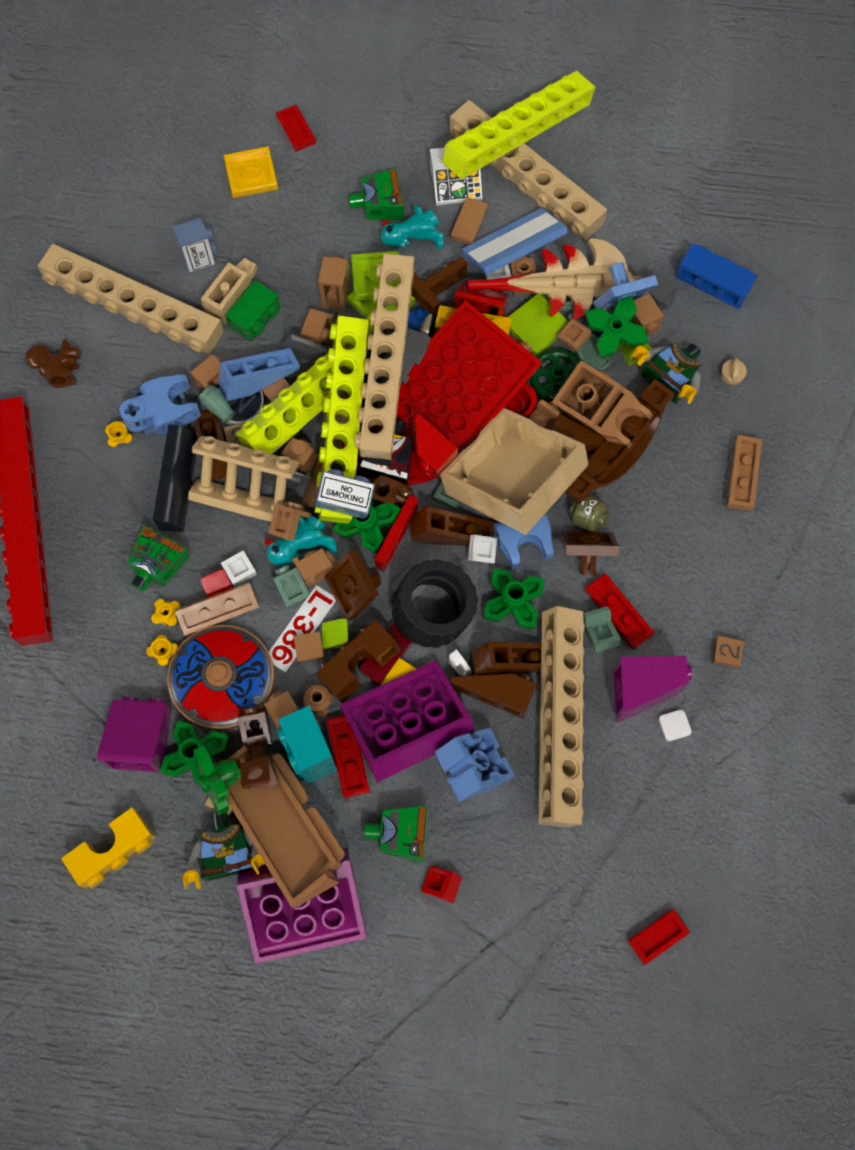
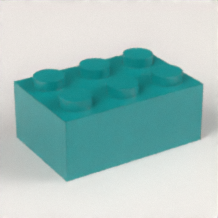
[276,706,337,785]

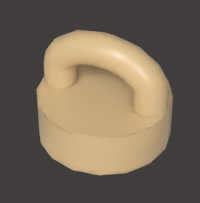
[720,357,747,385]

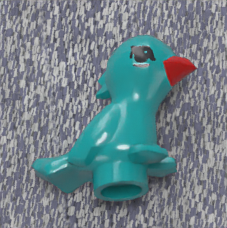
[380,204,444,250]
[265,515,338,566]

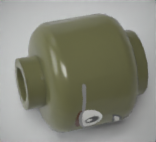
[570,495,610,532]

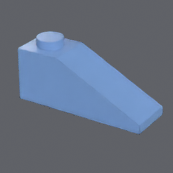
[218,348,300,401]

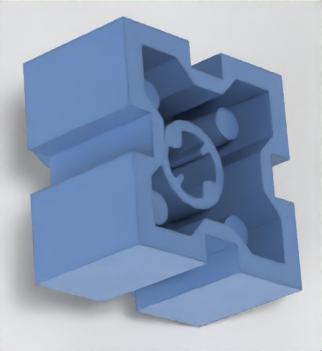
[435,728,515,802]

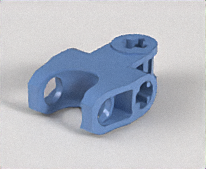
[119,375,201,434]
[493,513,554,569]

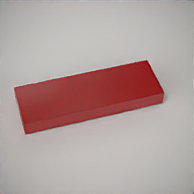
[375,494,418,572]
[584,573,655,650]
[326,715,370,799]

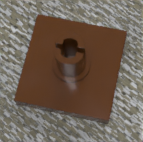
[561,531,619,576]
[325,549,381,621]

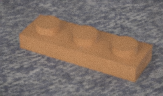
[727,435,762,512]
[175,582,259,636]

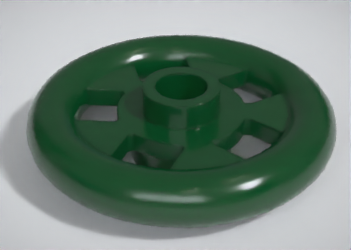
[529,348,581,401]

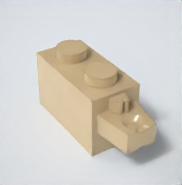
[201,258,258,325]

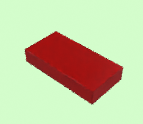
[276,105,316,152]
[627,908,691,965]

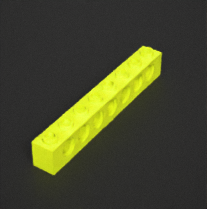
[442,70,596,180]
[235,312,374,454]
[314,316,369,524]

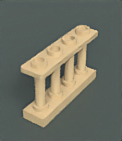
[188,436,299,522]

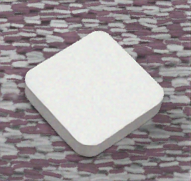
[658,710,692,742]

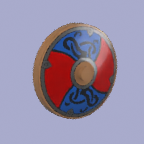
[167,625,275,731]

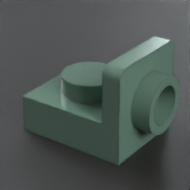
[271,564,310,607]

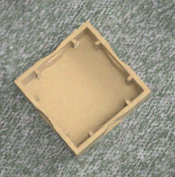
[440,408,588,535]

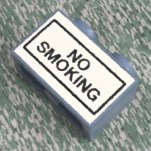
[173,218,218,273]
[314,469,375,519]

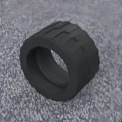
[391,559,478,648]

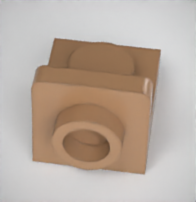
[528,399,561,430]
[268,501,311,541]

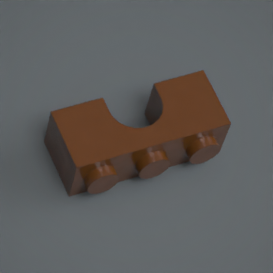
[316,620,401,703]

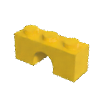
[61,807,156,888]

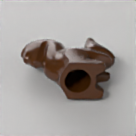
[25,339,81,388]
[361,474,413,504]

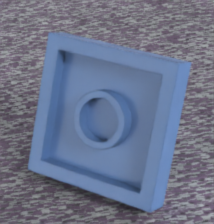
[593,262,658,309]

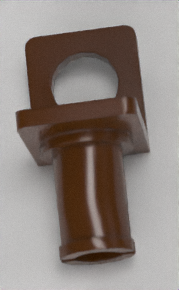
[240,746,278,791]

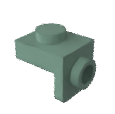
[584,607,621,653]

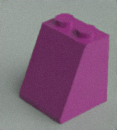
[613,656,692,722]
[97,696,172,772]

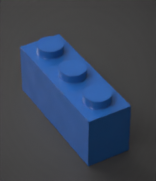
[676,243,758,310]

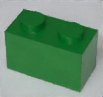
[225,280,281,342]

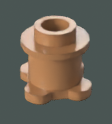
[303,685,334,718]

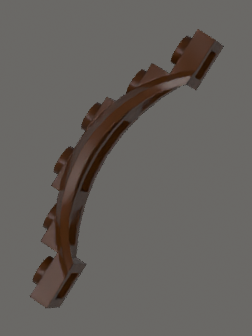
[564,379,675,504]

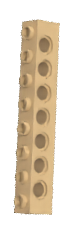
[450,100,608,240]
[37,243,224,355]
[355,254,415,460]
[538,606,585,828]

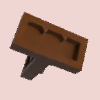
[411,257,468,318]

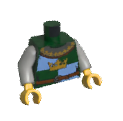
[630,343,701,404]
[182,812,266,890]

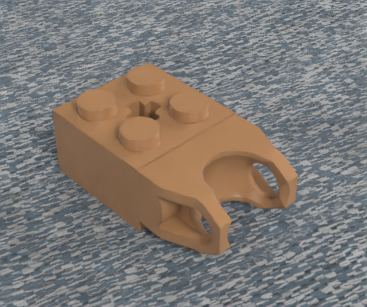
[552,361,653,448]

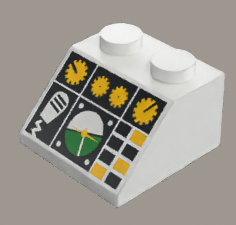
[430,148,482,206]

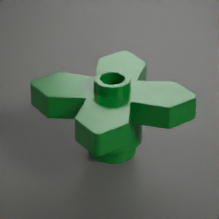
[586,297,648,359]
[333,496,401,554]
[483,568,545,630]
[160,721,229,785]
[193,745,241,816]

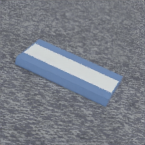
[461,207,567,275]

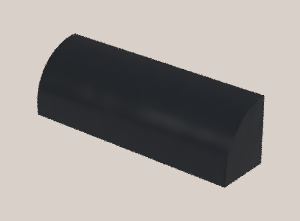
[153,425,197,532]

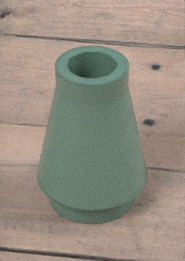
[199,385,235,423]

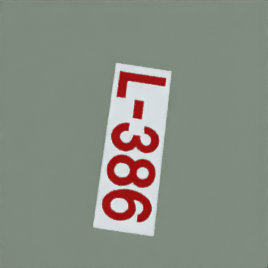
[269,585,336,672]

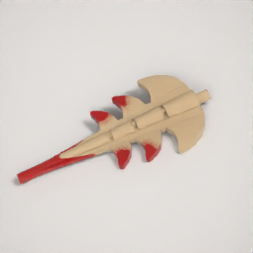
[466,238,642,320]

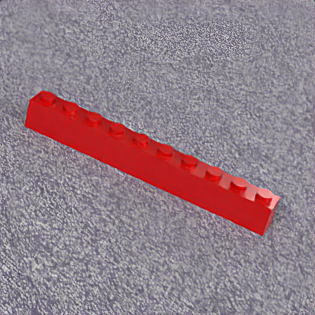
[0,396,53,646]

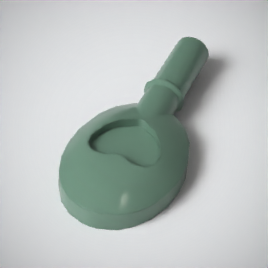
[567,313,611,371]

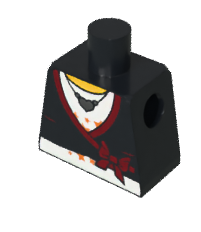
[360,420,413,484]

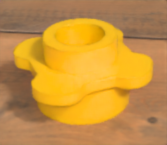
[105,421,132,447]
[151,599,180,626]
[146,635,178,666]

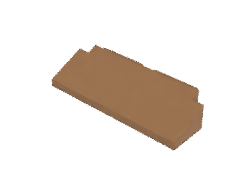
[226,746,345,908]

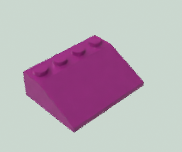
[340,660,474,782]
[237,847,367,964]

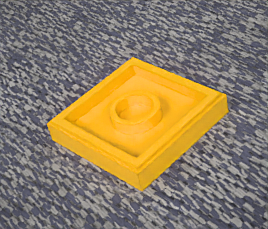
[223,146,278,198]

